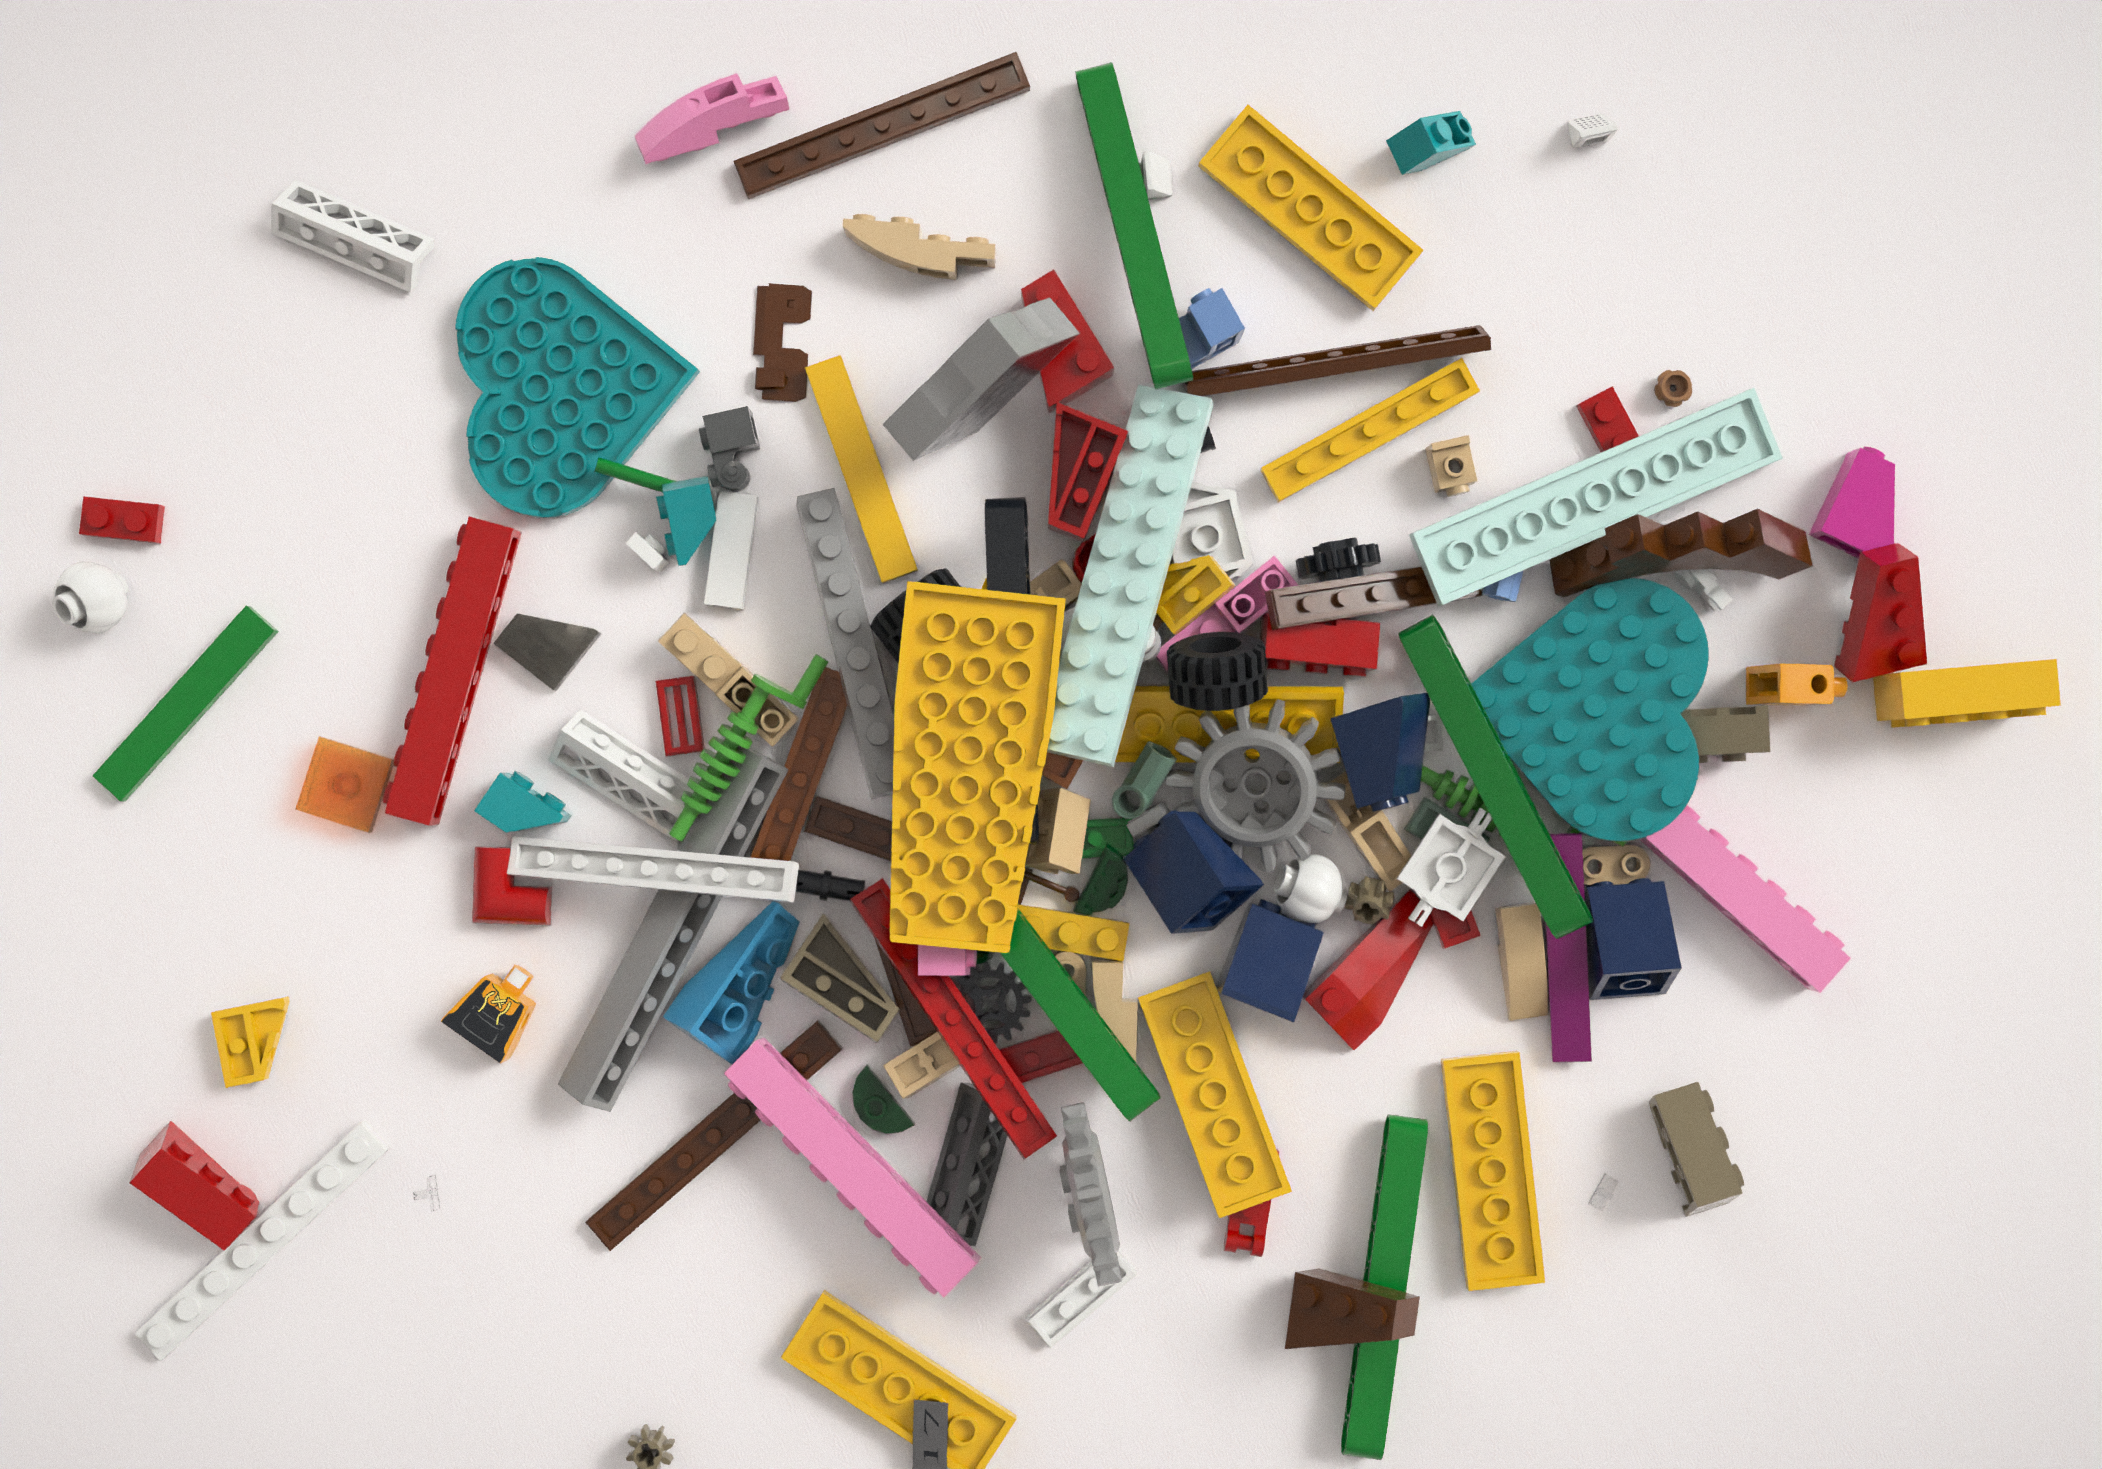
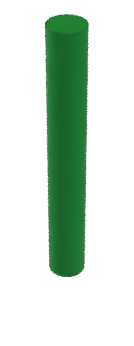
[594,457,677,493]

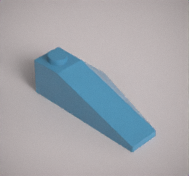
[663,901,800,1065]

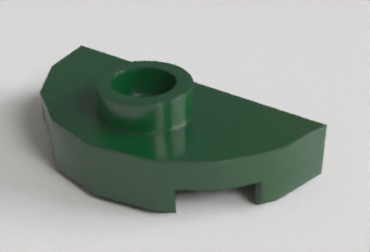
[1073,843,1129,915]
[852,1064,915,1134]

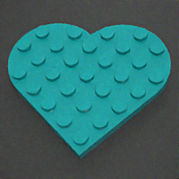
[455,257,700,518]
[1471,578,1709,842]

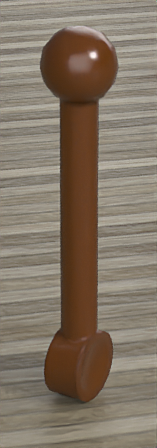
[1023,870,1079,902]

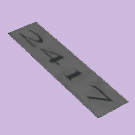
[912,1399,948,1469]

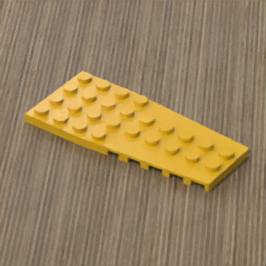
[889,581,1066,953]

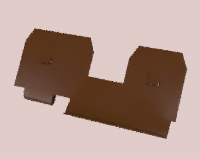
[753,283,812,402]

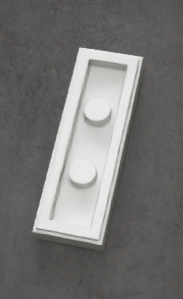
[704,491,758,610]
[1025,1250,1138,1349]

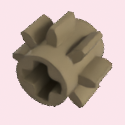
[1345,876,1394,925]
[626,1424,675,1469]

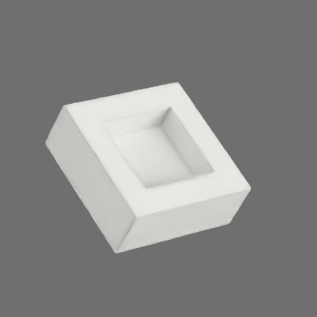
[625,532,669,573]

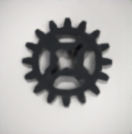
[1295,537,1381,582]
[957,961,1032,1045]

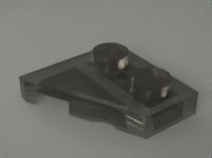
[493,613,602,691]

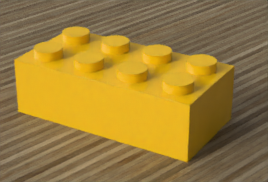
[1873,659,2061,728]

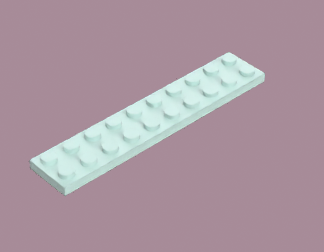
[1047,385,1214,767]
[1408,388,1783,606]

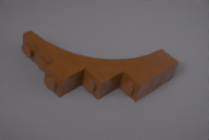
[1549,508,1813,598]

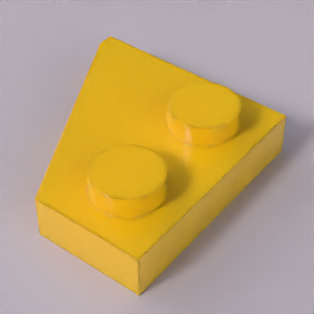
[1156,555,1236,635]
[211,996,290,1088]

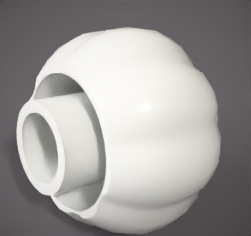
[52,561,129,634]
[1273,854,1347,924]

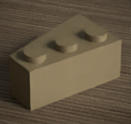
[1681,705,1770,763]
[780,913,899,1043]
[1649,1082,1744,1217]

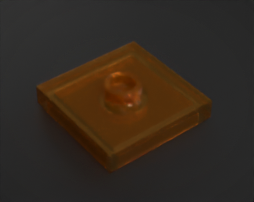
[295,736,394,833]

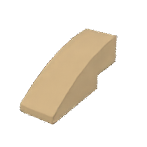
[1323,771,1411,891]
[1495,902,1548,1021]
[1092,960,1138,1062]

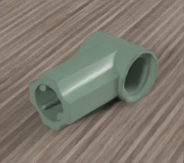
[1112,741,1177,819]

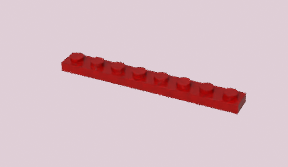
[850,878,1057,1160]

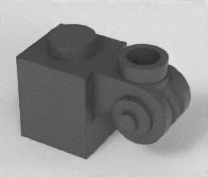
[699,406,761,492]

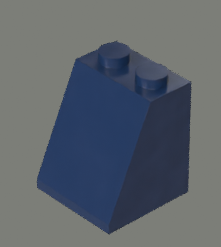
[1331,693,1430,812]
[1124,810,1264,934]
[1584,878,1682,1000]
[1216,898,1324,1022]

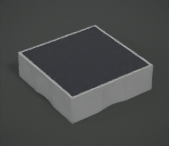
[883,298,1080,461]

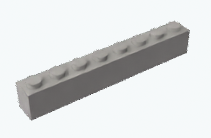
[796,488,894,800]

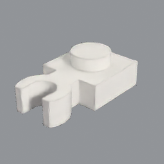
[1674,569,1733,612]

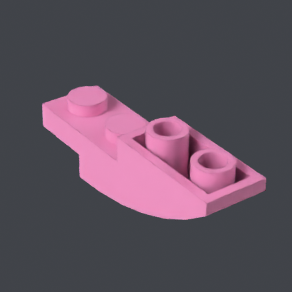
[635,74,789,164]
[1155,556,1298,673]

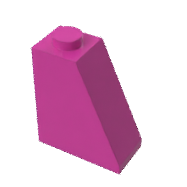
[1808,446,1895,559]

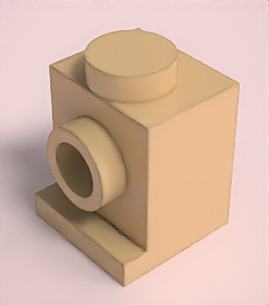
[1425,435,1477,497]

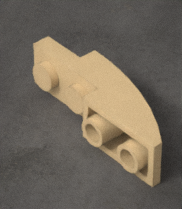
[843,214,996,280]
[658,612,799,747]

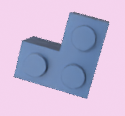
[1179,288,1245,369]

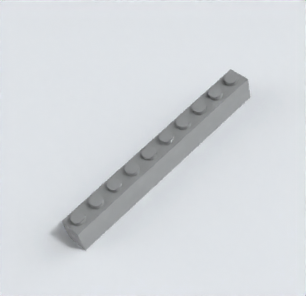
[558,746,789,1112]

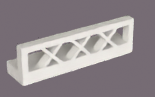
[271,179,434,293]
[549,709,694,842]

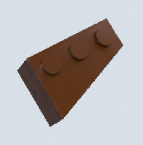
[1285,1268,1420,1349]

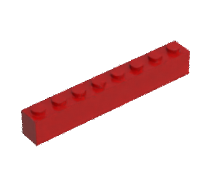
[383,516,522,826]

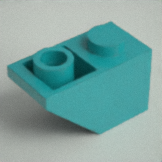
[1386,111,1476,175]
[656,476,717,566]
[474,771,572,833]

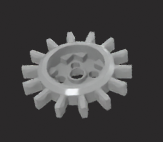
[1166,699,1346,872]
[1059,1102,1122,1287]

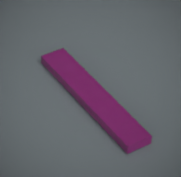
[1546,833,1592,1062]

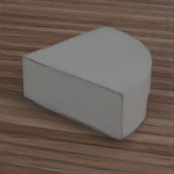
[1126,802,1171,836]

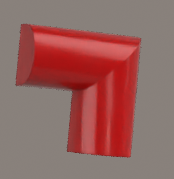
[472,846,552,926]

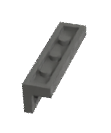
[926,1082,1007,1246]

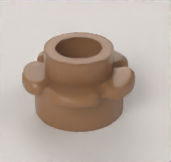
[1654,370,1692,407]

